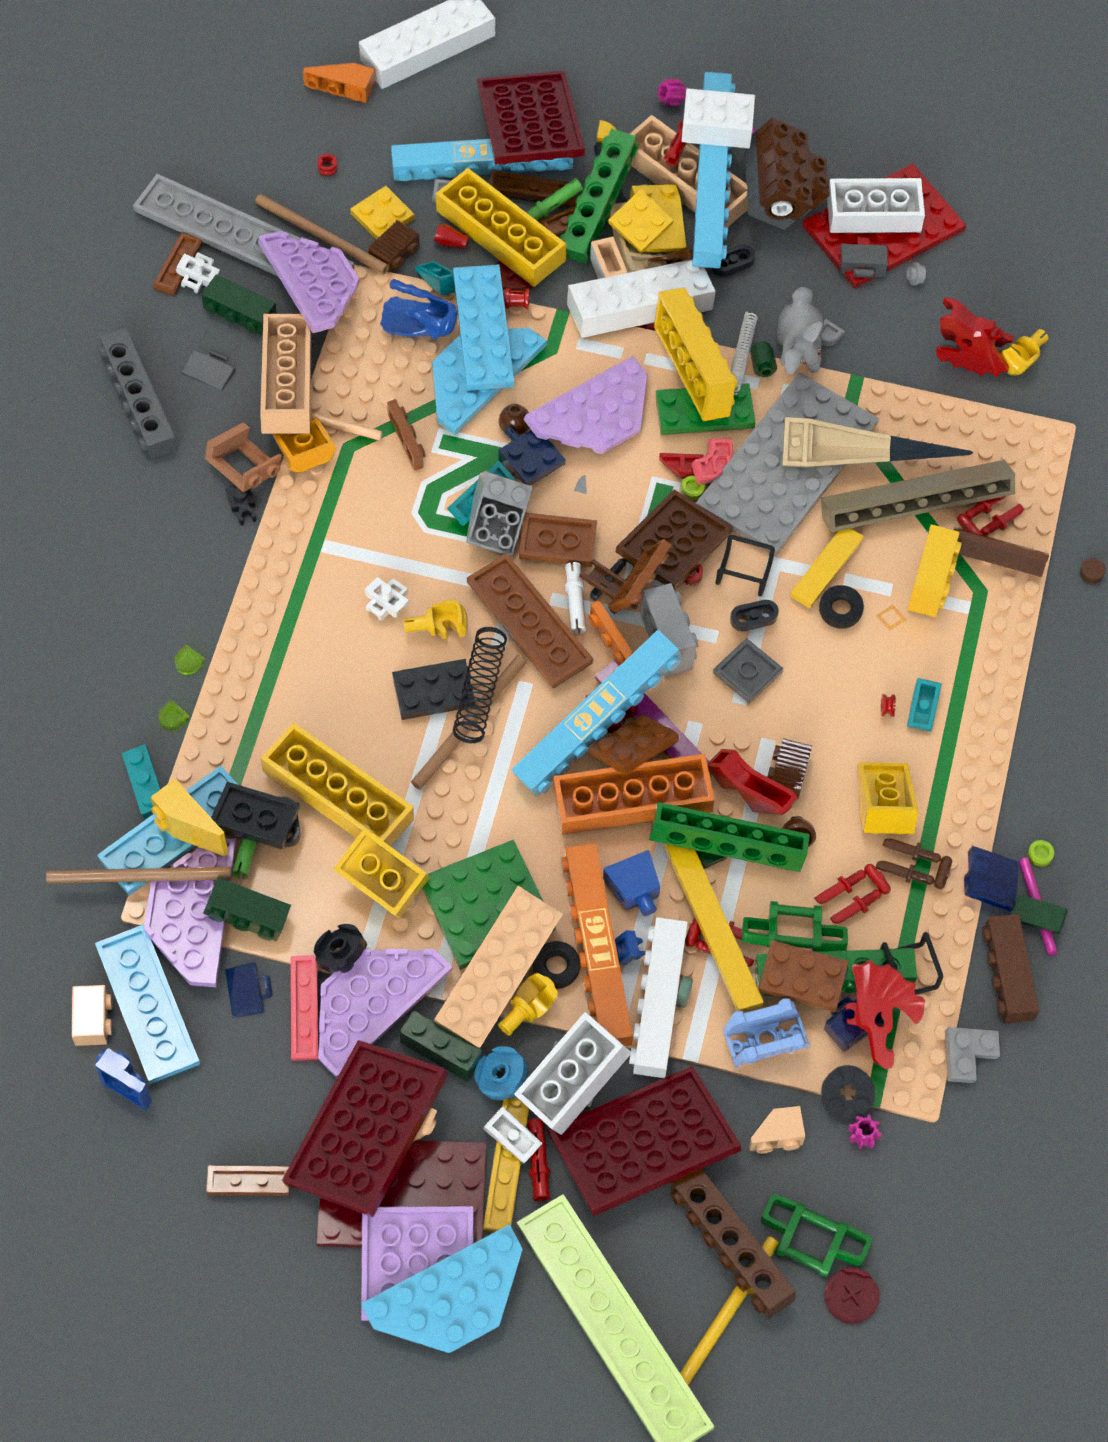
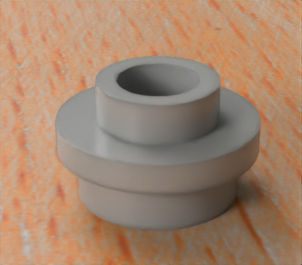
[907,262,926,286]

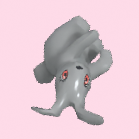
[776,287,825,375]

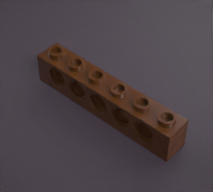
[670,1169,796,1319]

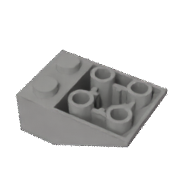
[466,472,533,557]

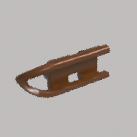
[579,559,638,609]

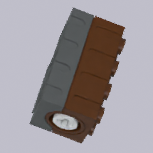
[745,117,829,230]

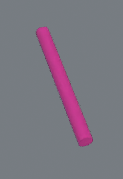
[1019,858,1058,955]

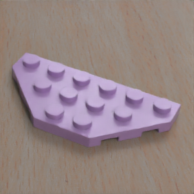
[258,231,359,333]
[523,356,647,454]
[144,838,236,987]
[318,949,453,1078]

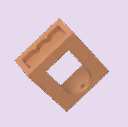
[205,422,282,492]

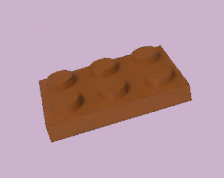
[519,512,597,567]
[608,539,671,613]
[589,715,679,775]
[758,940,849,1012]

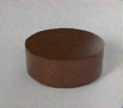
[1080,558,1106,583]

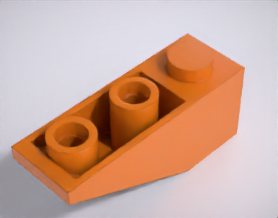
[303,63,375,103]

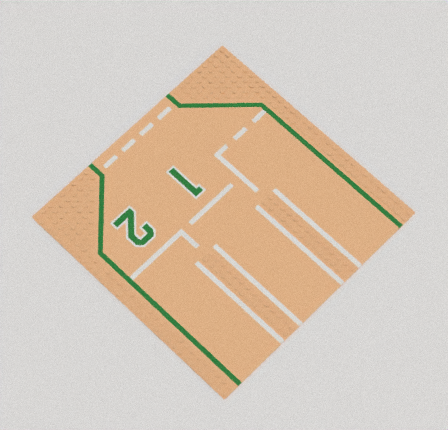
[121,265,1076,1123]

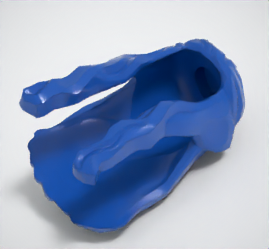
[380,279,457,339]

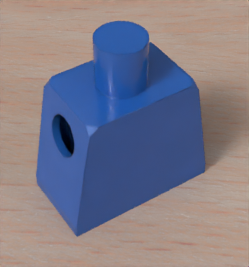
[603,850,660,916]

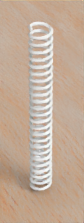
[731,312,758,395]

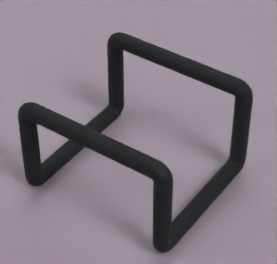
[715,535,775,597]
[880,932,943,995]

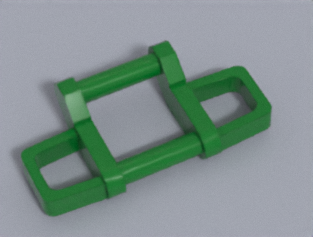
[742,901,848,952]
[761,1194,872,1278]

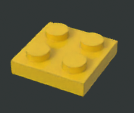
[350,186,415,240]
[608,189,674,254]

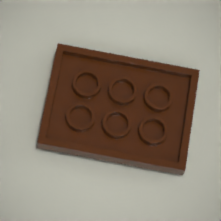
[616,489,732,591]

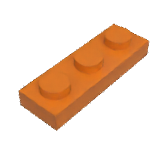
[588,600,633,666]

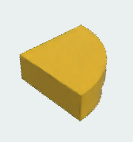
[597,120,616,143]

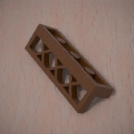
[954,527,1049,577]

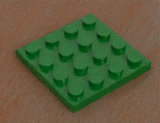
[422,839,556,969]

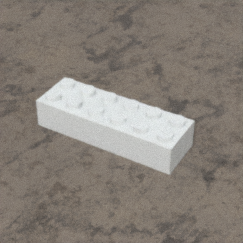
[359,0,495,89]
[567,259,715,338]

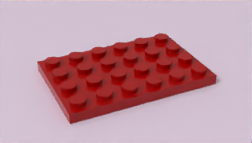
[802,163,966,289]

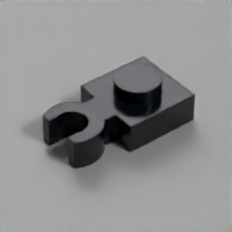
[225,486,257,526]

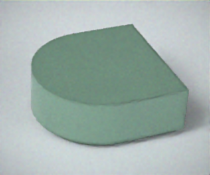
[676,976,693,1008]

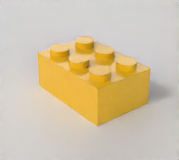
[907,524,962,617]

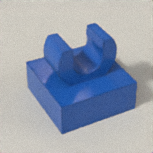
[615,930,645,965]

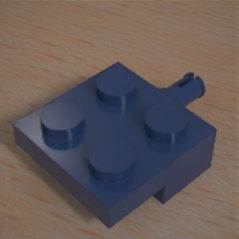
[498,426,566,486]

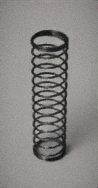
[452,627,507,744]

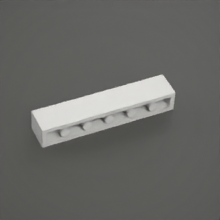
[629,917,687,1078]

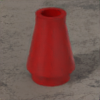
[434,224,469,250]

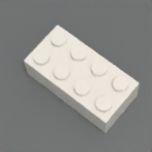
[827,178,925,233]
[514,1012,632,1135]

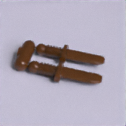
[647,248,693,264]
[876,839,952,889]

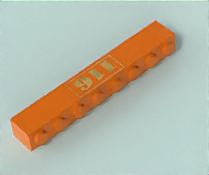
[561,843,633,1046]

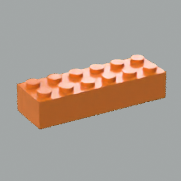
[553,754,715,835]

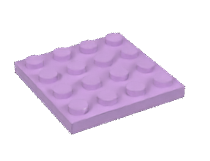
[361,1207,473,1321]

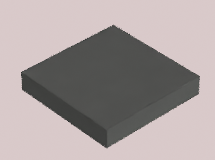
[713,638,784,704]

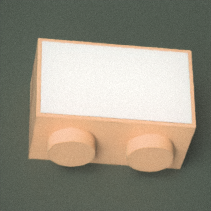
[590,237,628,279]
[72,985,112,1046]

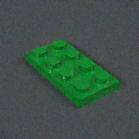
[655,383,755,435]

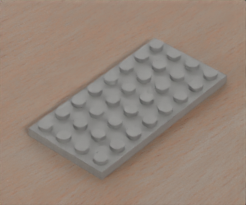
[696,372,879,556]

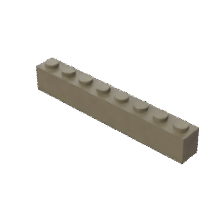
[821,460,1015,532]

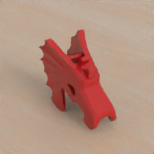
[936,297,1014,378]
[845,960,925,1069]

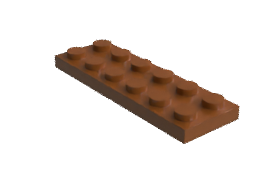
[467,553,593,688]

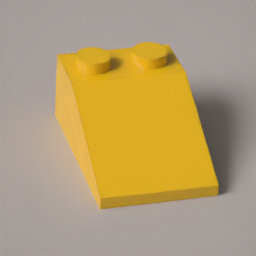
[630,184,687,253]
[857,762,919,835]
[150,779,229,857]
[333,827,430,919]

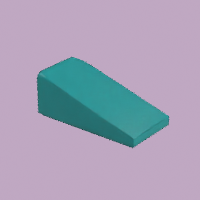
[415,261,455,296]
[907,678,942,732]

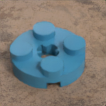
[474,1046,528,1100]

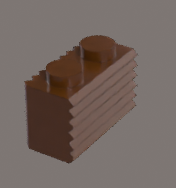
[368,220,420,272]
[767,738,812,799]

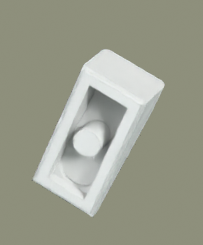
[483,1106,542,1163]

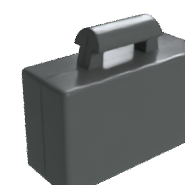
[840,244,888,278]
[181,350,236,391]

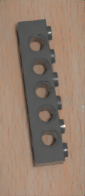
[98,328,177,459]

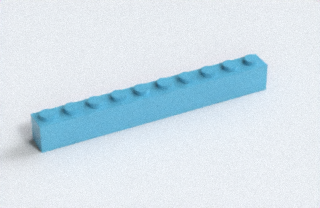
[692,72,735,268]

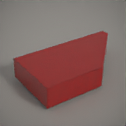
[659,453,704,479]

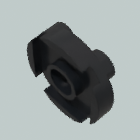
[314,924,367,973]
[821,1065,875,1120]

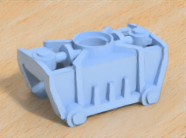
[723,998,810,1068]

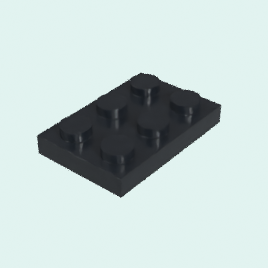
[392,659,475,720]
[211,782,300,850]

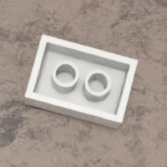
[681,89,755,148]

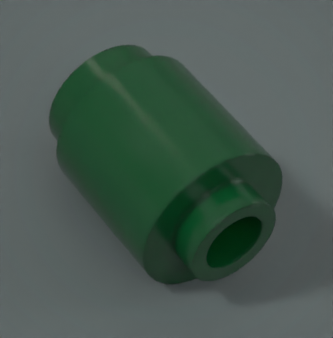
[750,341,777,377]

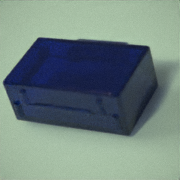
[225,962,273,1018]
[824,996,884,1052]

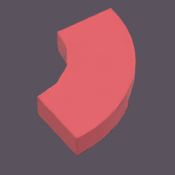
[692,439,733,485]

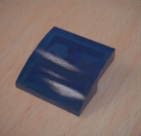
[964,845,1018,912]

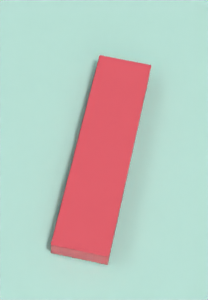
[291,955,319,1061]

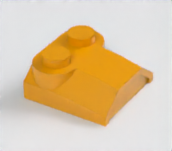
[273,417,336,472]

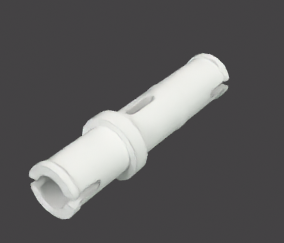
[565,562,586,635]

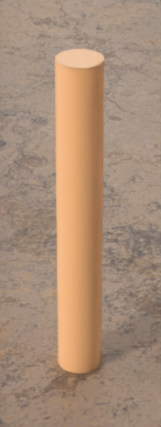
[312,413,382,440]

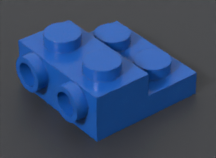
[95,1048,152,1111]

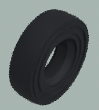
[819,585,864,629]
[533,941,580,989]

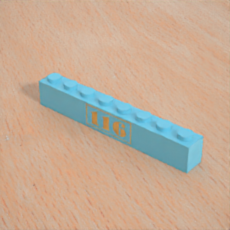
[391,139,573,181]
[511,630,682,796]

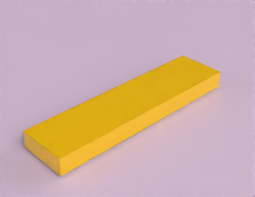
[790,528,864,609]

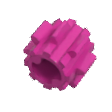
[657,79,686,106]
[848,1115,882,1150]

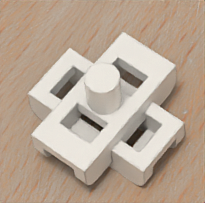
[176,252,220,294]
[365,577,409,621]

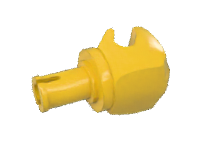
[1000,329,1049,376]
[403,599,468,640]
[498,973,558,1036]

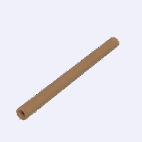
[255,194,389,275]
[411,655,526,790]
[46,867,231,884]

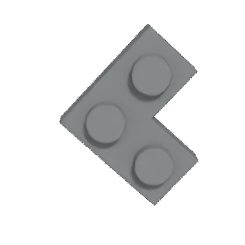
[945,1027,1000,1083]

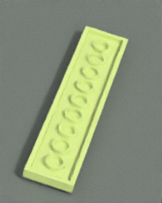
[517,1194,714,1442]

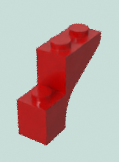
[707,749,798,815]

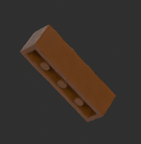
[982,914,1039,1024]

